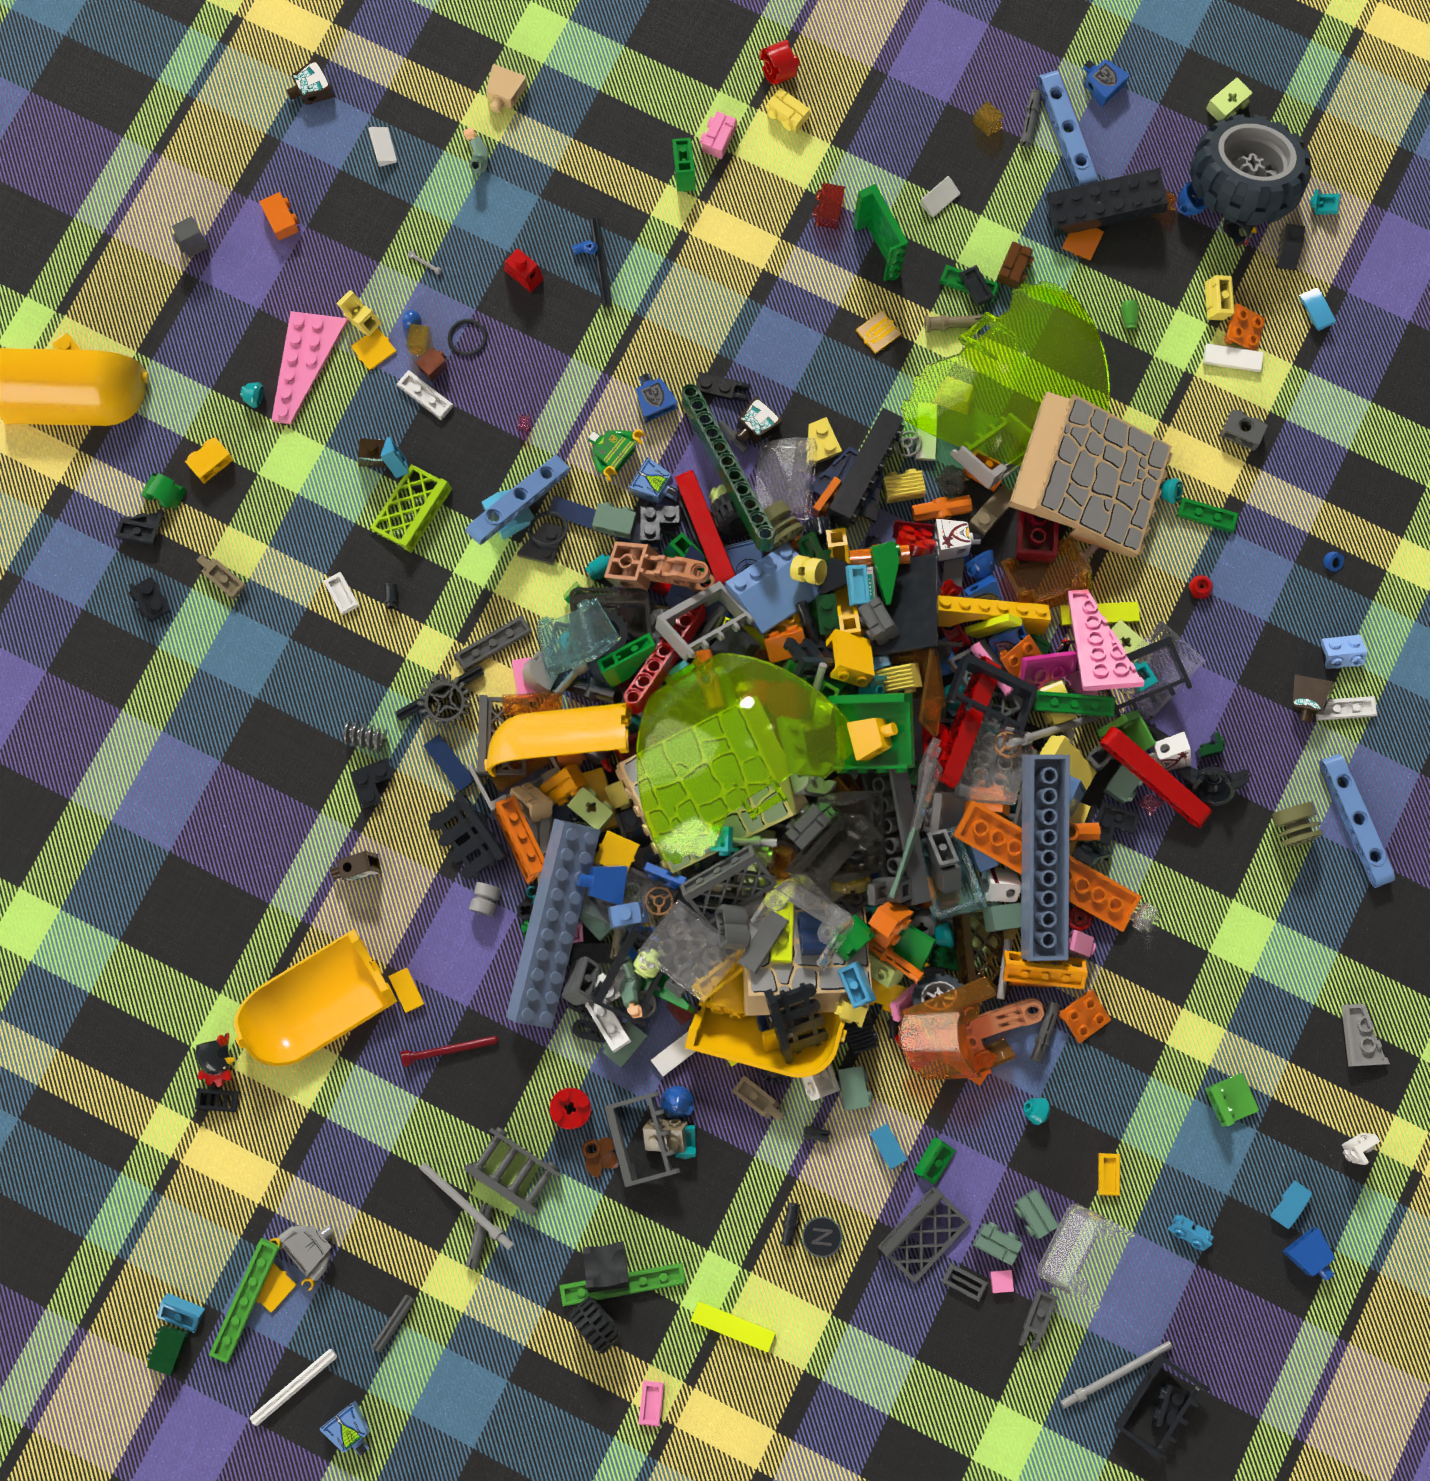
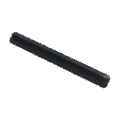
[590,217,612,307]
[395,666,484,721]

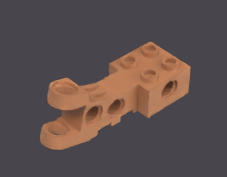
[604,541,716,593]
[929,997,1044,1062]

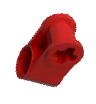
[938,624,971,655]

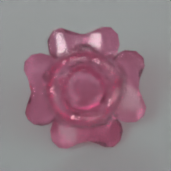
[1138,794,1163,816]

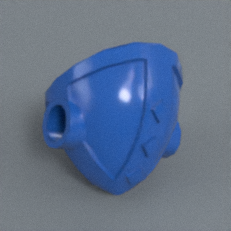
[1177,182,1206,216]
[964,550,995,582]
[660,1086,694,1119]

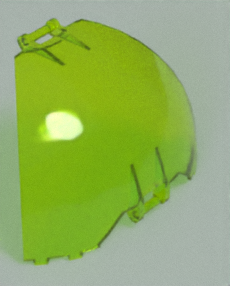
[901,281,1110,466]
[636,653,855,865]

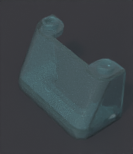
[536,598,621,677]
[920,826,988,920]

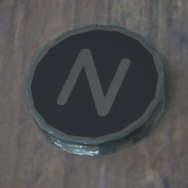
[801,1216,843,1258]

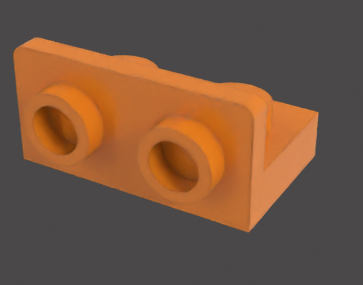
[812,477,841,517]

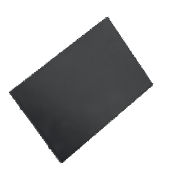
[868,553,938,657]

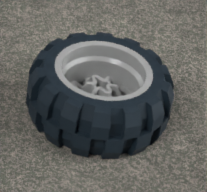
[1190,114,1312,225]

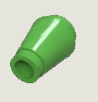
[1120,300,1139,330]

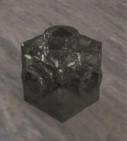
[935,465,970,496]

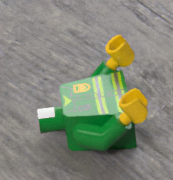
[588,429,646,481]

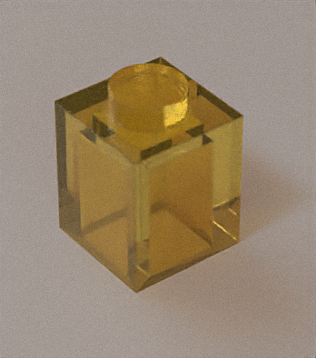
[973,101,1004,136]
[406,324,432,356]

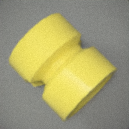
[790,555,827,585]

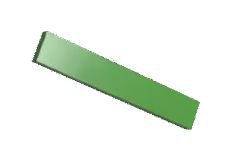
[209,1238,281,1364]
[559,1262,686,1306]

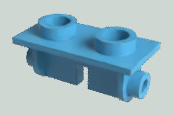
[1168,1214,1213,1251]

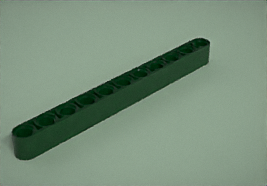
[682,384,775,552]

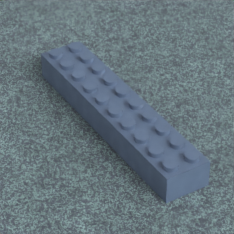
[1021,754,1070,961]
[506,819,600,1028]

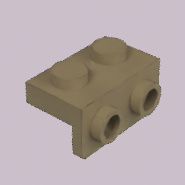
[643,1118,688,1153]

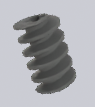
[343,719,387,753]
[910,909,937,936]

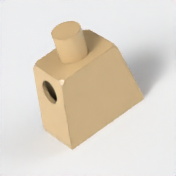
[486,64,528,113]

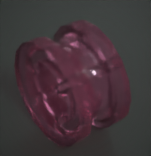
[518,414,530,432]

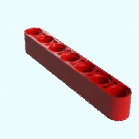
[675,469,736,586]
[624,603,707,714]
[934,656,1001,788]
[1099,726,1212,828]

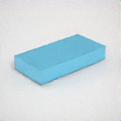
[845,565,870,606]

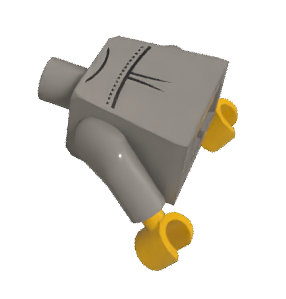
[270,1225,335,1291]

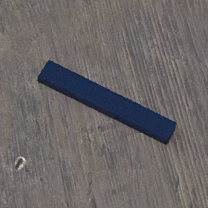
[548,496,664,552]

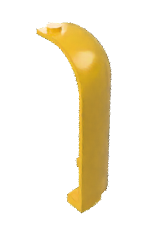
[0,348,149,426]
[484,703,632,777]
[234,929,397,1066]
[685,997,847,1078]

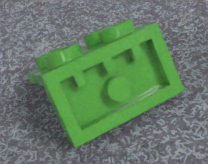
[1096,710,1156,751]
[1205,1073,1259,1127]

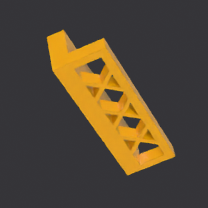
[1003,950,1088,989]

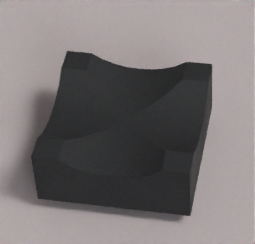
[709,620,761,677]
[582,1241,630,1293]

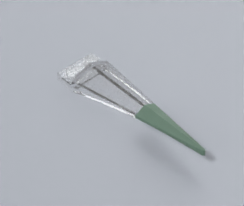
[888,737,943,899]

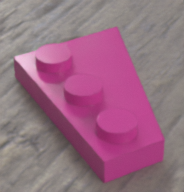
[1020,651,1077,689]

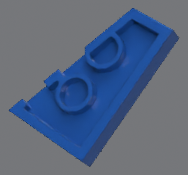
[644,862,701,899]

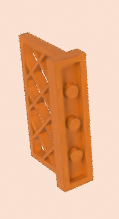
[494,795,545,884]

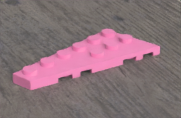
[272,311,348,424]
[1068,589,1144,691]

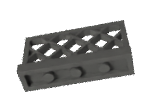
[946,639,1024,726]
[477,695,528,777]
[680,844,777,926]
[877,1187,971,1283]

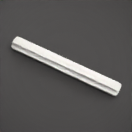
[250,1349,337,1426]

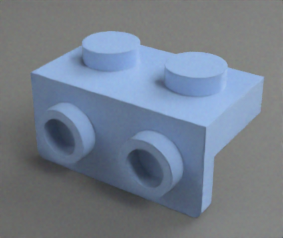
[1321,635,1368,669]

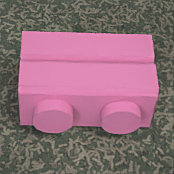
[700,111,737,159]

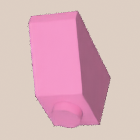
[1068,930,1096,959]

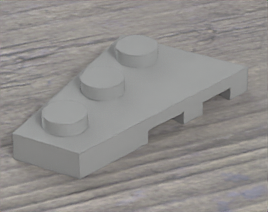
[1341,1004,1390,1067]

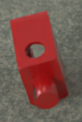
[504,248,544,293]

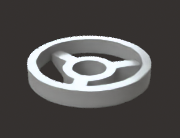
[895,430,922,457]

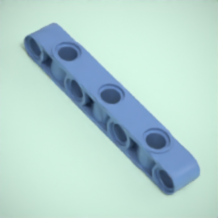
[1037,70,1098,187]
[465,455,571,545]
[1320,753,1395,888]

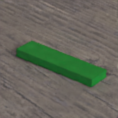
[1033,691,1115,718]

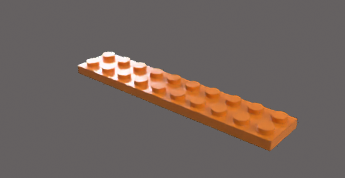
[953,800,1142,932]

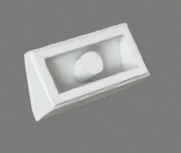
[368,127,397,167]
[920,176,960,218]

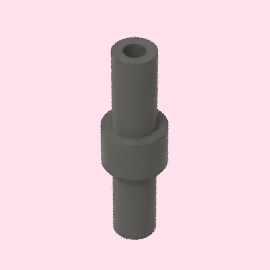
[718,420,749,453]

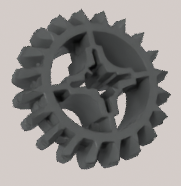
[417,674,471,727]

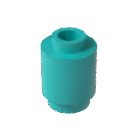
[585,554,610,581]

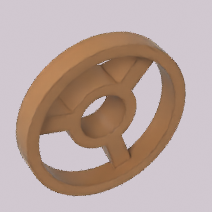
[994,732,1022,759]
[645,887,674,915]

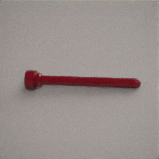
[401,1036,499,1067]

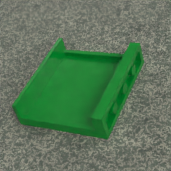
[853,184,908,282]
[828,693,915,773]

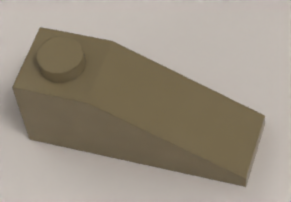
[968,484,1013,539]

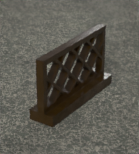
[952,912,1009,995]

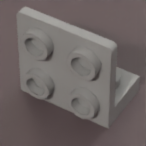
[923,790,966,833]

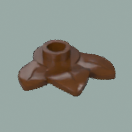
[582,1137,618,1178]

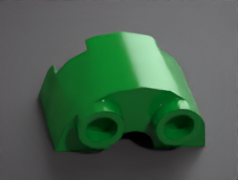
[141,472,187,510]
[831,915,876,962]

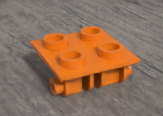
[1224,303,1265,351]
[1000,634,1042,678]
[1058,989,1111,1044]

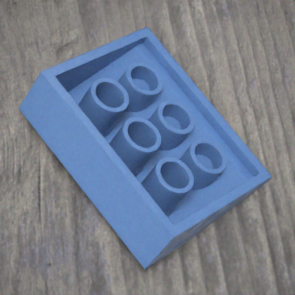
[725,542,819,635]

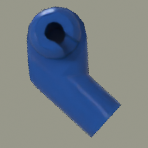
[572,240,598,255]

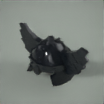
[1178,764,1250,806]

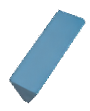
[381,437,409,478]
[838,962,876,1009]
[869,1123,907,1170]
[157,1293,205,1333]

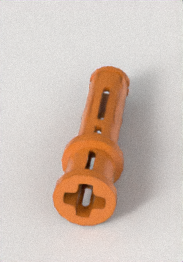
[868,939,924,984]

